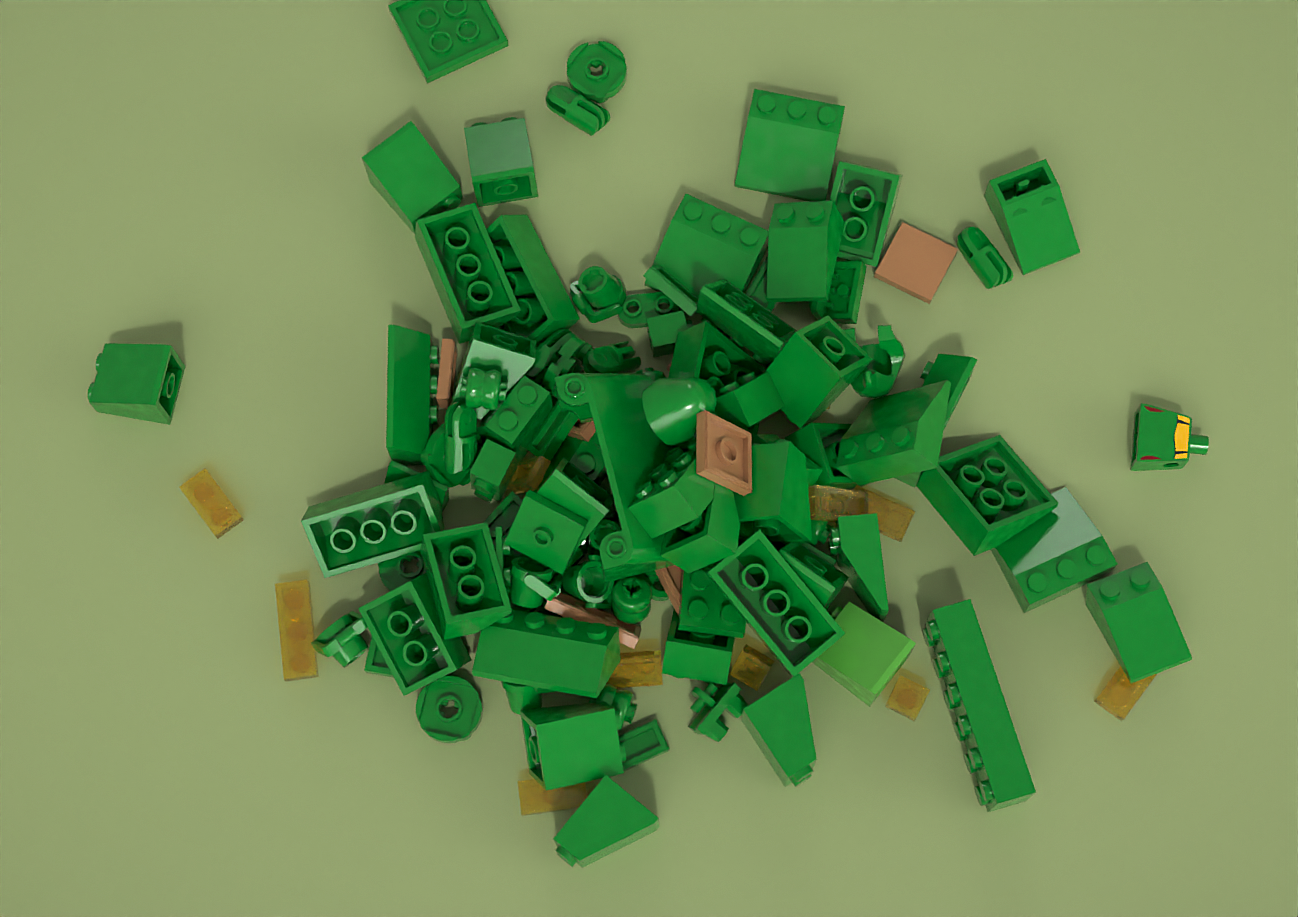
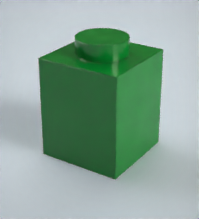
[646,311,693,358]

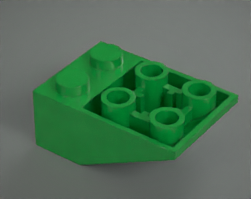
[984,159,1080,275]
[628,437,715,539]

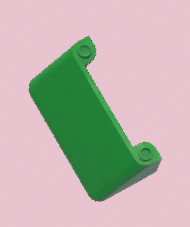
[554,373,674,583]

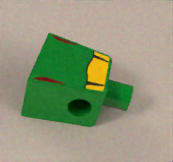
[1130,403,1209,471]

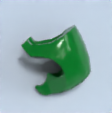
[843,325,905,398]
[642,377,717,445]

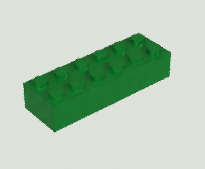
[922,599,1036,812]

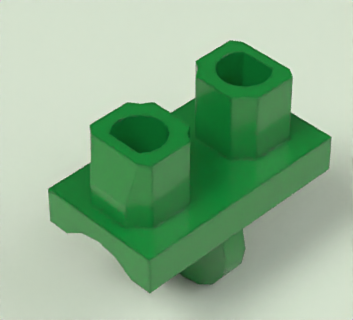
[688,682,749,742]

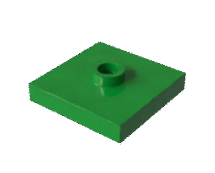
[504,490,588,574]

